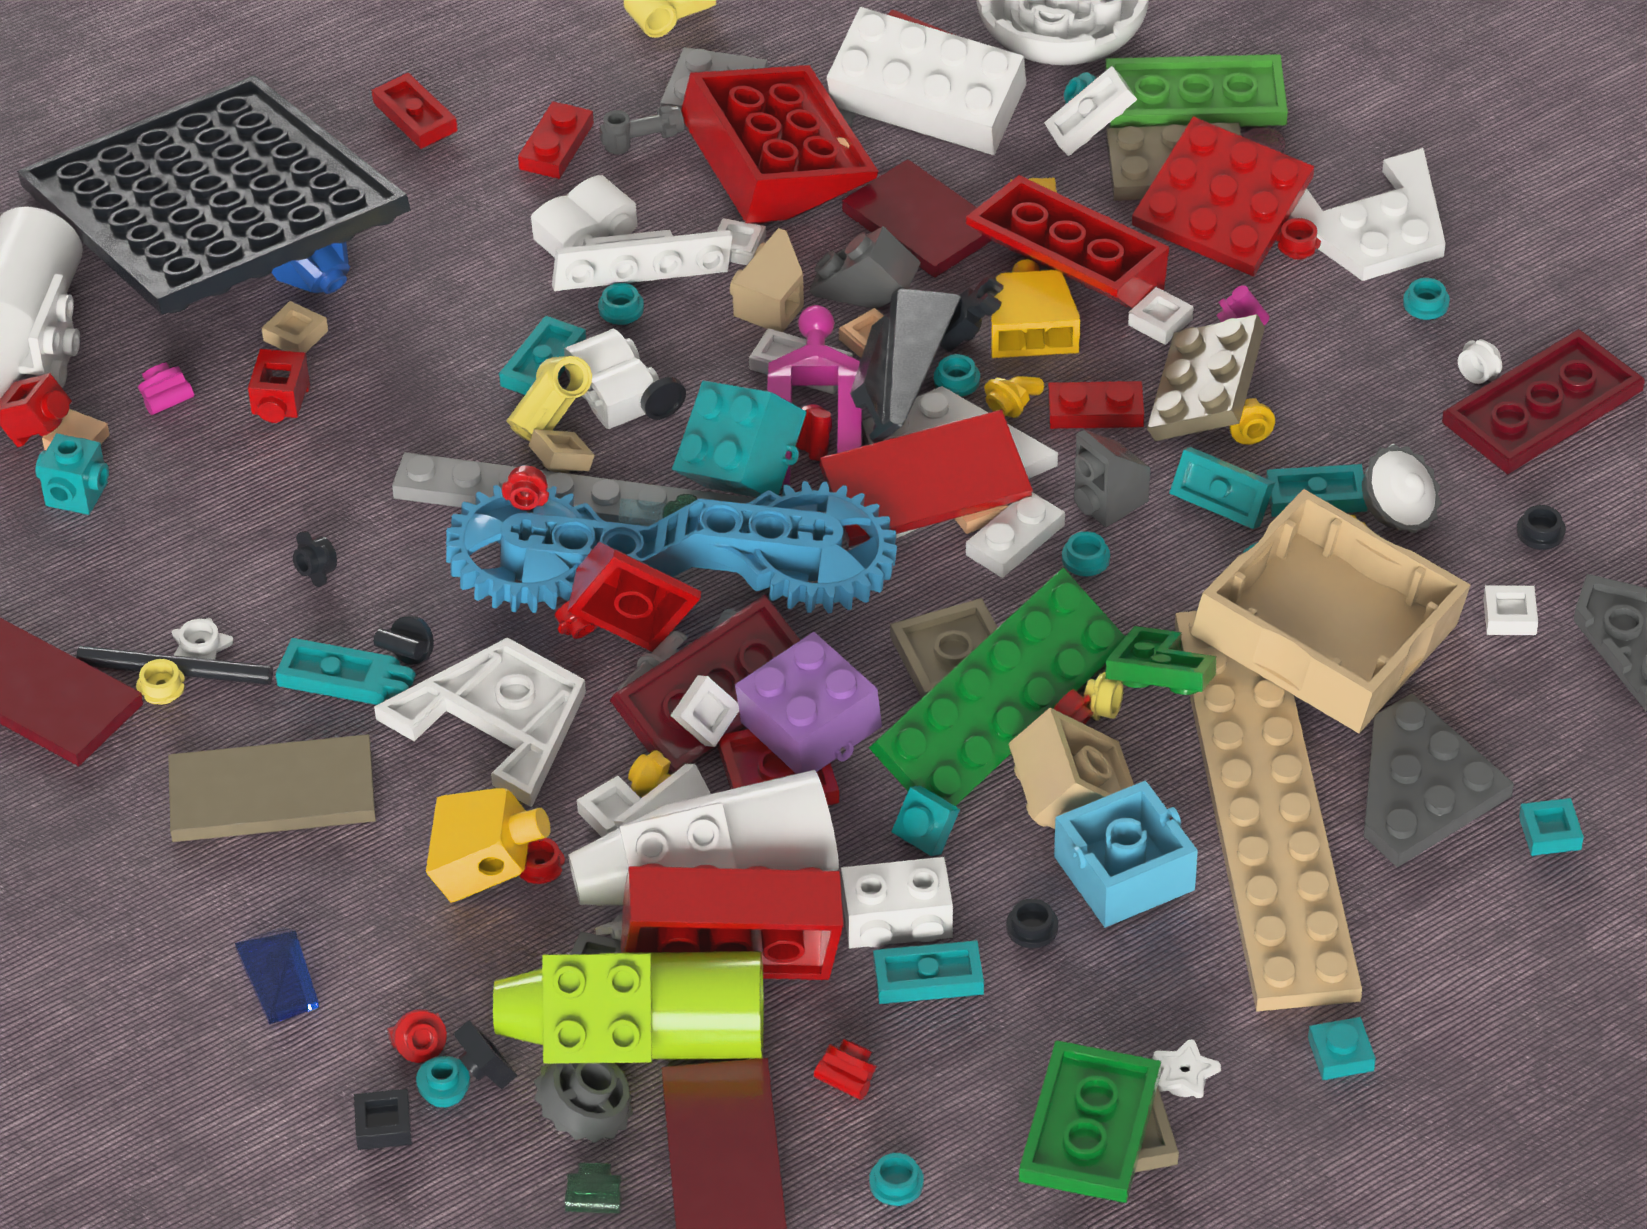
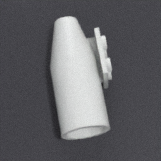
[0,207,83,399]
[568,770,839,906]

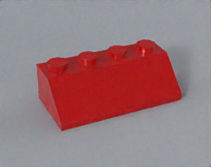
[966,175,1169,309]
[621,863,843,980]

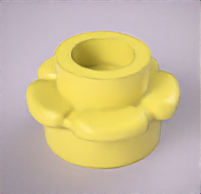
[136,659,185,705]
[1084,672,1123,721]

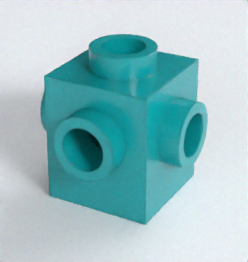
[35,433,109,515]

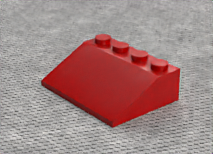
[681,65,878,224]

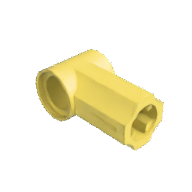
[624,0,716,38]
[506,356,592,442]

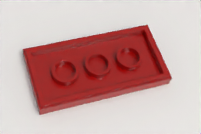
[820,409,1033,547]

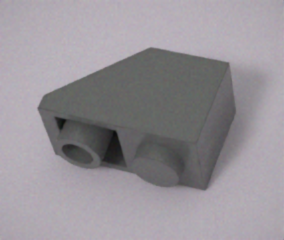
[809,226,921,309]
[1074,430,1150,528]

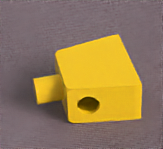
[991,259,1080,358]
[426,788,550,903]

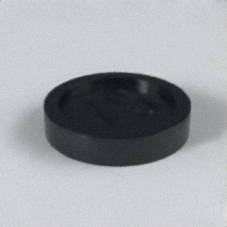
[640,377,686,420]

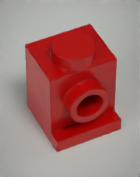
[248,349,310,423]
[0,373,72,447]

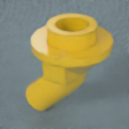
[984,376,1044,418]
[1229,398,1276,445]
[628,750,671,797]

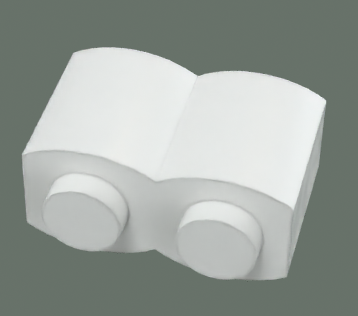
[531,175,638,258]
[564,329,659,429]

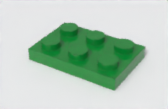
[1019,1040,1161,1203]

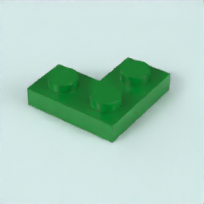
[1106,626,1216,695]

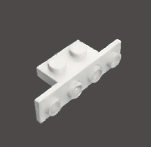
[552,230,733,291]

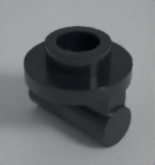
[373,615,434,665]

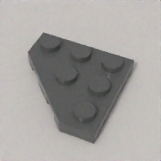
[1574,574,1647,712]
[1363,693,1514,868]

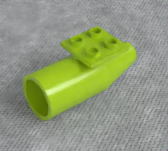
[493,951,764,1064]

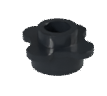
[293,531,337,587]

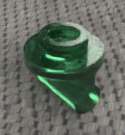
[565,1163,622,1214]

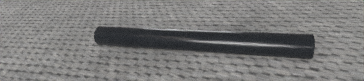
[76,646,273,685]

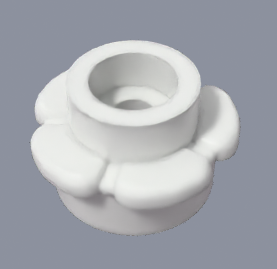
[1458,339,1502,384]

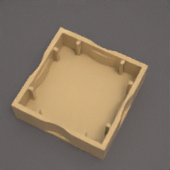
[1191,489,1471,733]

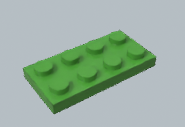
[1105,54,1288,128]

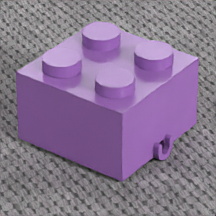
[735,632,882,774]

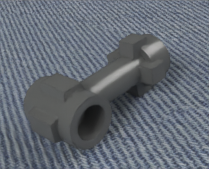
[599,105,684,154]

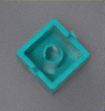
[672,380,807,498]

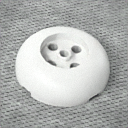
[977,0,1149,65]

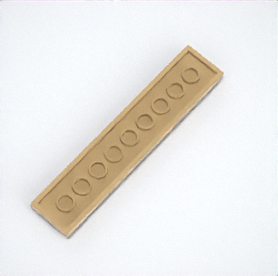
[1175,611,1362,1011]

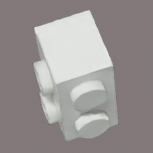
[841,857,953,948]

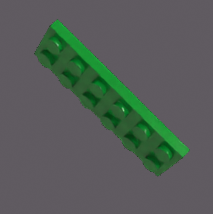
[868,568,1125,806]

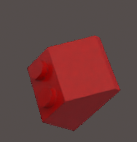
[567,542,702,652]

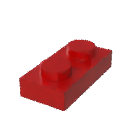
[372,73,458,149]
[518,101,594,179]
[1048,381,1144,429]

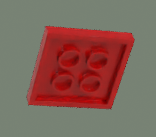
[1132,116,1314,277]

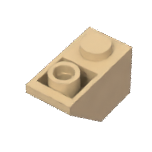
[730,228,804,332]

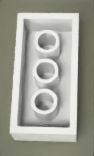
[827,7,1026,155]

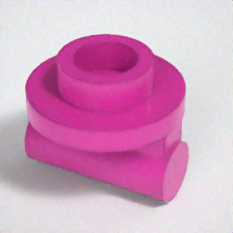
[1216,285,1270,325]
[138,362,194,415]

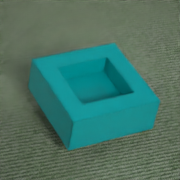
[891,785,960,856]
[1519,798,1584,856]
[1308,1017,1376,1080]

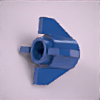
[271,242,350,294]

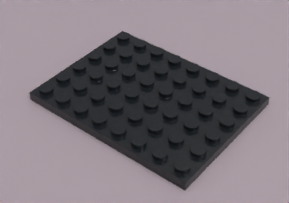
[17,75,411,315]

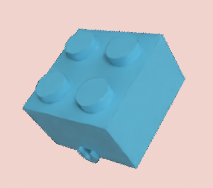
[1054,780,1198,928]

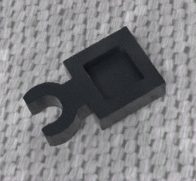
[940,276,1003,352]

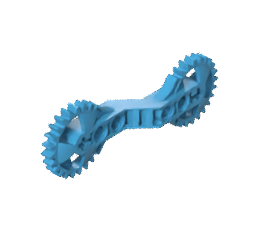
[446,481,897,614]

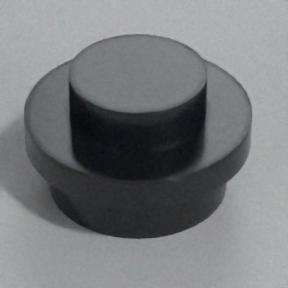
[1517,505,1566,550]
[1006,899,1058,948]

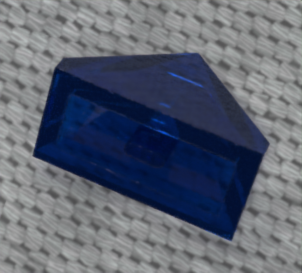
[235,927,319,1025]

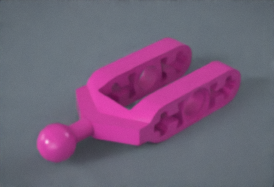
[767,305,862,487]

